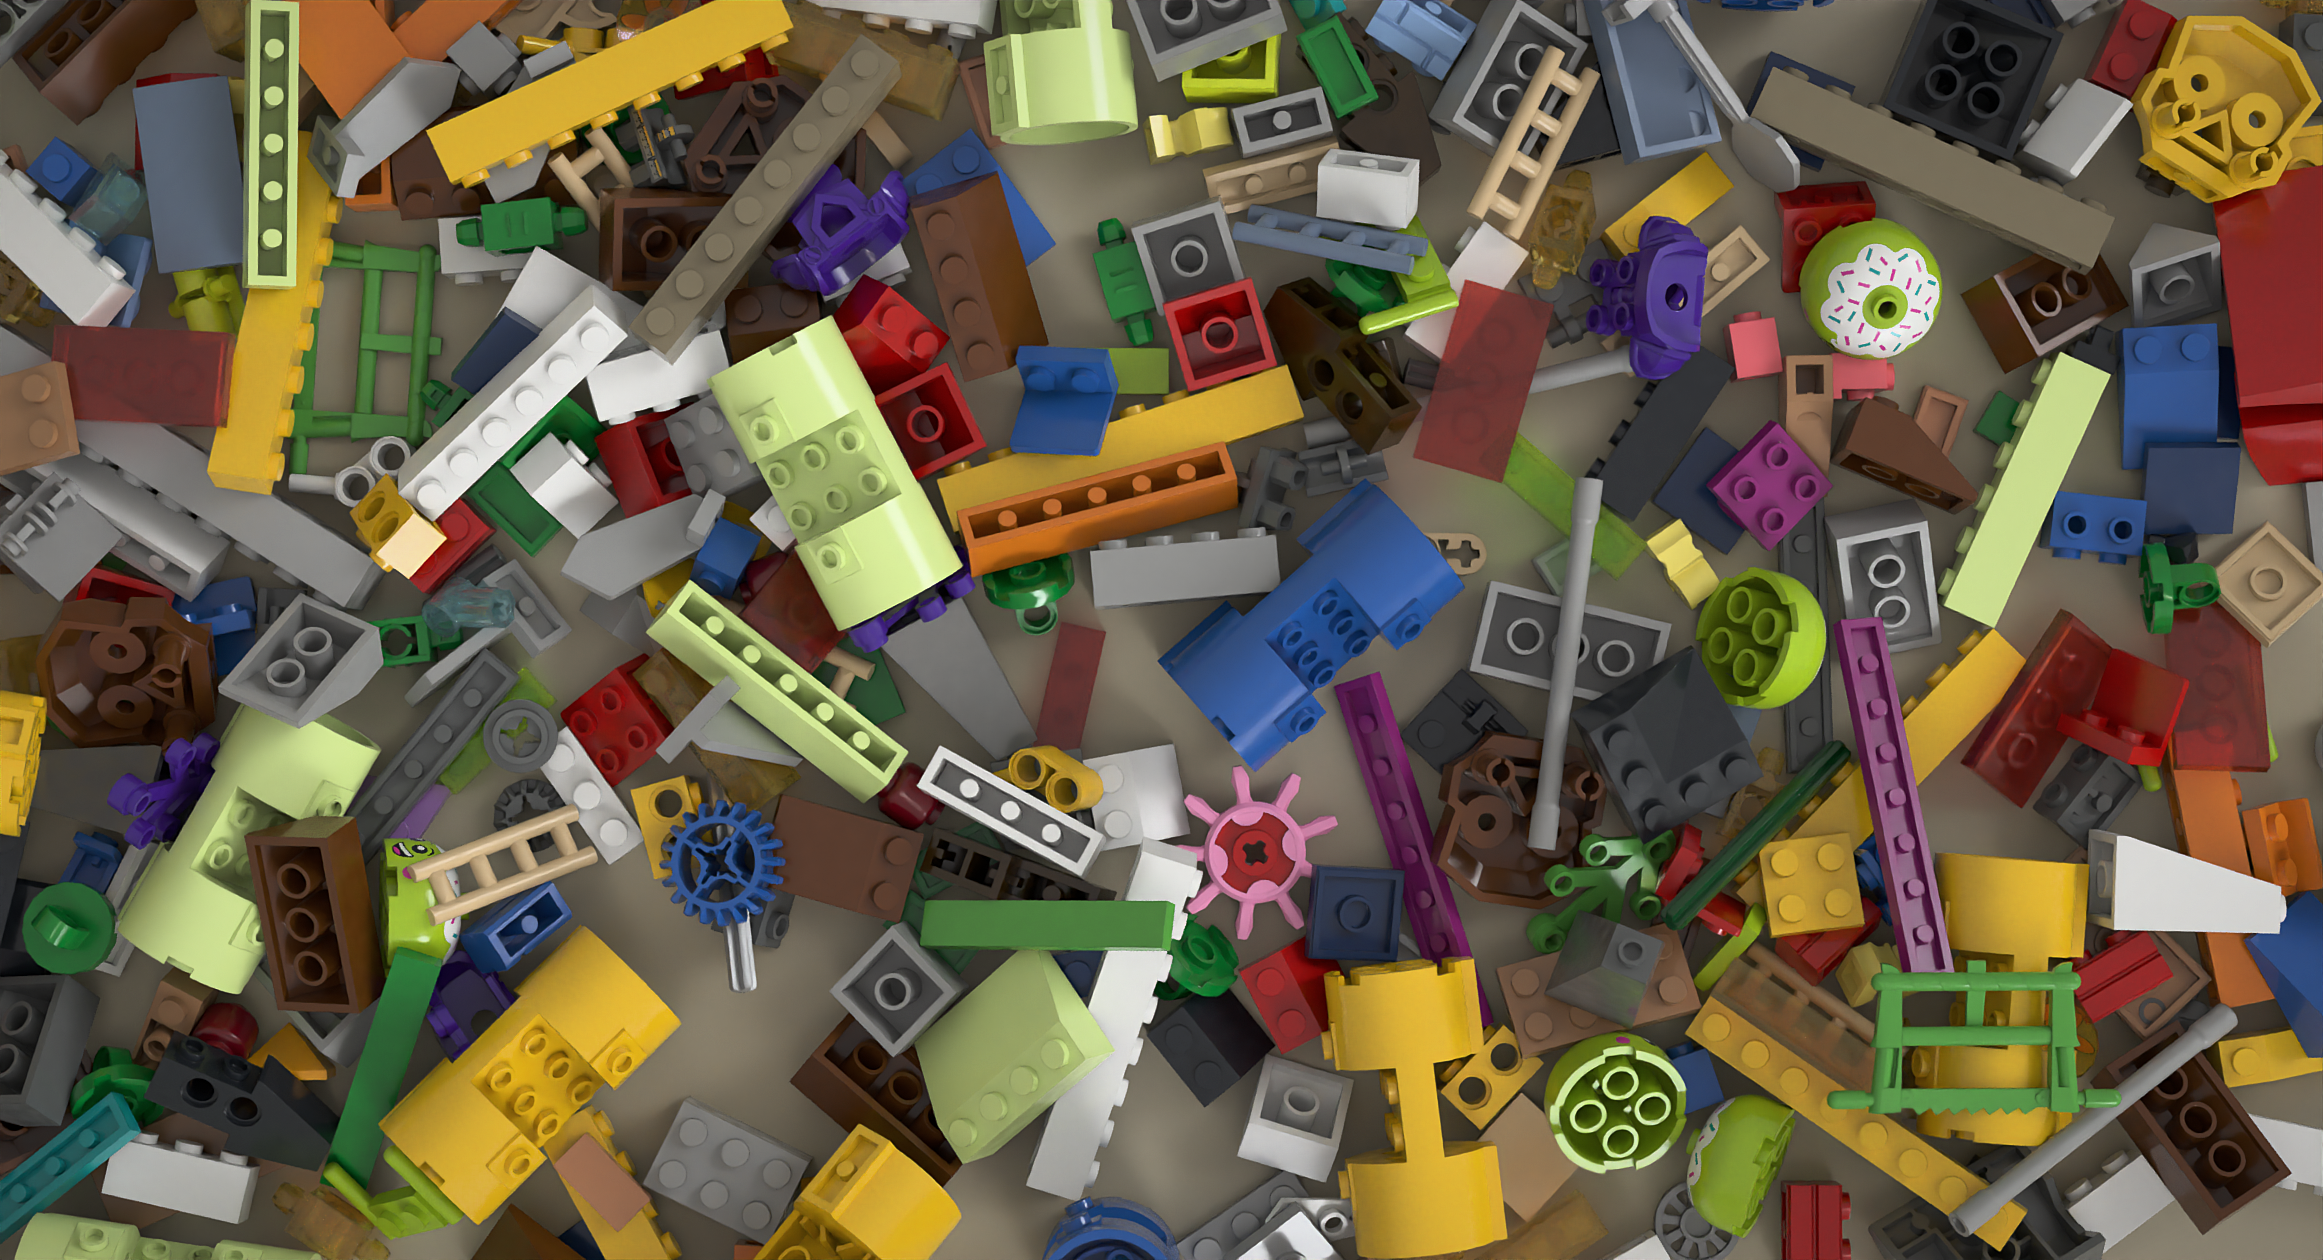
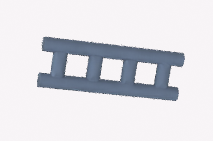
[1232,204,1428,275]

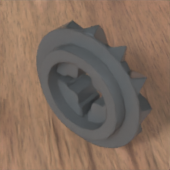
[483,699,558,773]
[493,779,566,852]

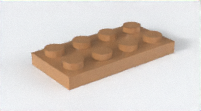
[1495,923,1702,1060]

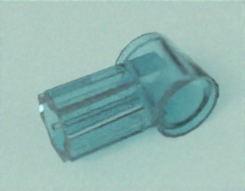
[421,576,516,637]

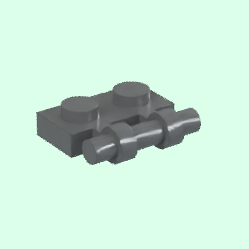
[1517,239,1611,349]

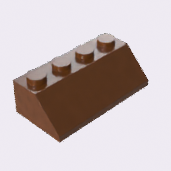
[12,0,203,126]
[391,104,587,221]
[909,171,1049,383]
[244,816,386,1014]
[789,1012,963,1188]
[2090,1020,2292,1235]

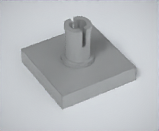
[1222,1201,1346,1260]

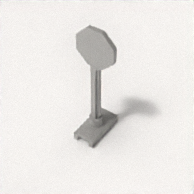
[1601,0,1800,193]

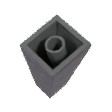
[882,582,1038,761]
[30,745,196,842]
[1544,909,1665,1029]

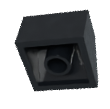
[1146,989,1275,1108]

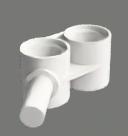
[289,436,417,508]

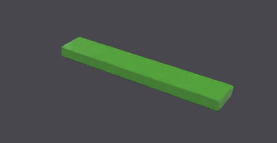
[920,900,1175,951]

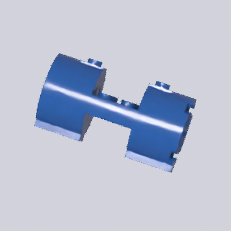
[1158,478,1465,772]
[1042,1196,1180,1260]

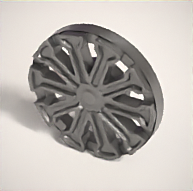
[1653,1181,1739,1260]

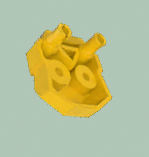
[2130,16,2322,203]

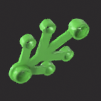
[1526,830,1676,954]

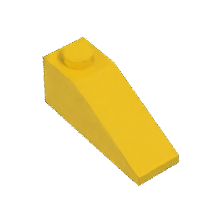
[1599,151,1734,261]
[2206,1026,2323,1088]

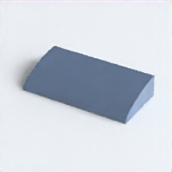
[1583,0,1722,165]
[132,75,243,274]

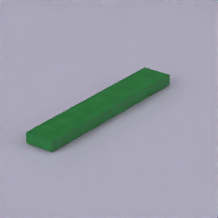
[319,946,443,1190]

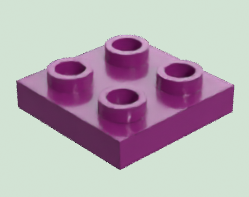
[1706,420,1833,551]

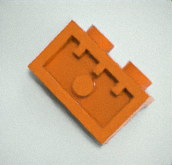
[2242,797,2323,897]

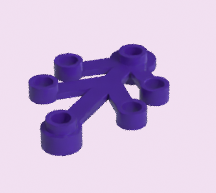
[847,544,976,653]
[107,732,220,850]

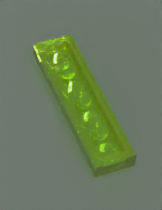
[1479,425,1648,581]

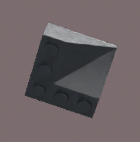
[1878,0,2064,164]
[1570,645,1764,845]

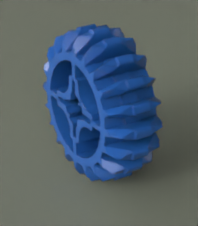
[659,800,786,926]

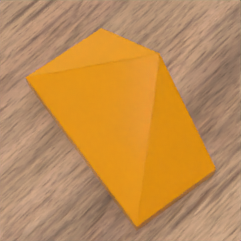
[247,1022,336,1080]

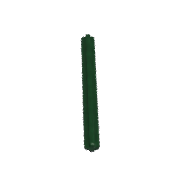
[1660,740,1851,931]

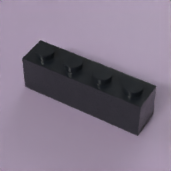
[1584,345,1735,524]

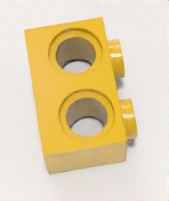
[349,473,447,579]
[630,775,714,879]
[1437,1022,1544,1130]

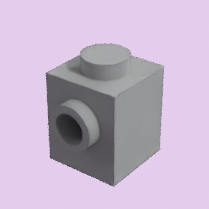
[446,20,523,101]

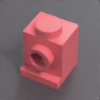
[1828,353,1895,403]

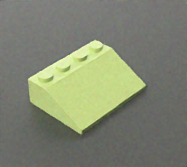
[914,950,1115,1164]

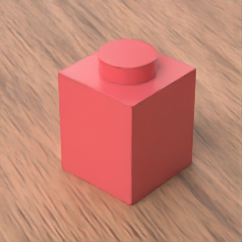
[1723,311,1783,383]

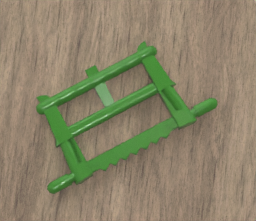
[287,240,443,475]
[1827,960,2122,1115]

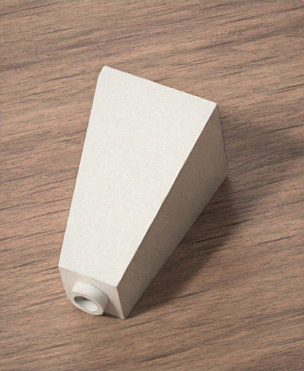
[495,246,644,352]
[2086,829,2286,934]

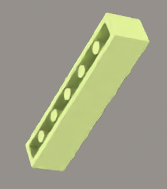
[242,0,299,290]
[1936,352,2111,628]
[645,580,908,804]

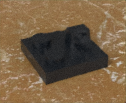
[1400,669,1529,776]

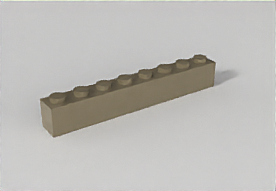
[628,33,902,366]
[1750,66,2116,275]

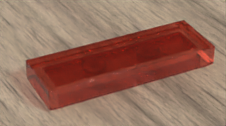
[1033,622,1106,751]

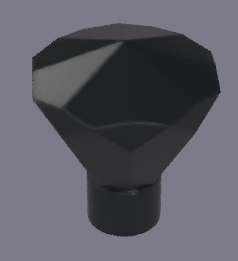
[2148,532,2199,565]

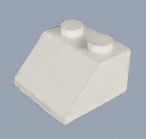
[2013,78,2133,186]
[1083,743,1191,851]
[1237,1054,1354,1183]

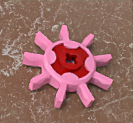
[1176,765,1338,940]

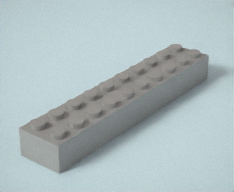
[0,321,386,613]

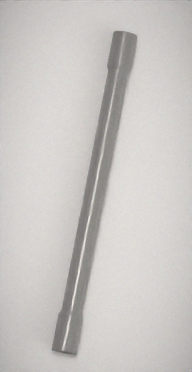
[1303,344,1633,450]
[1527,477,1603,850]
[1948,1003,2238,1237]

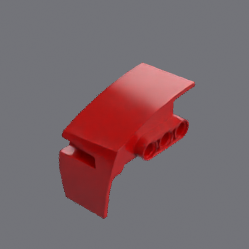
[2211,165,2323,486]

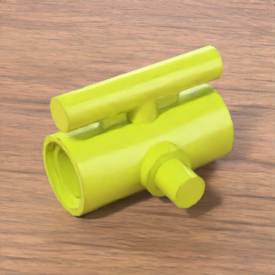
[168,266,245,347]

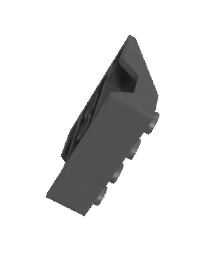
[1868,1145,2106,1260]

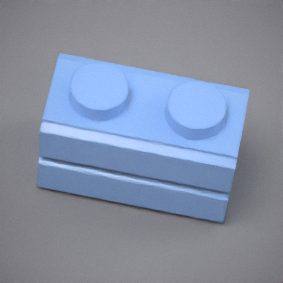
[1365,0,1477,81]

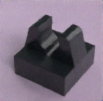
[2064,325,2121,375]

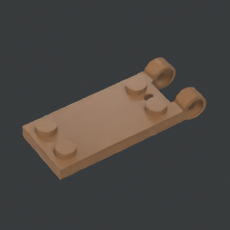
[0,361,80,476]

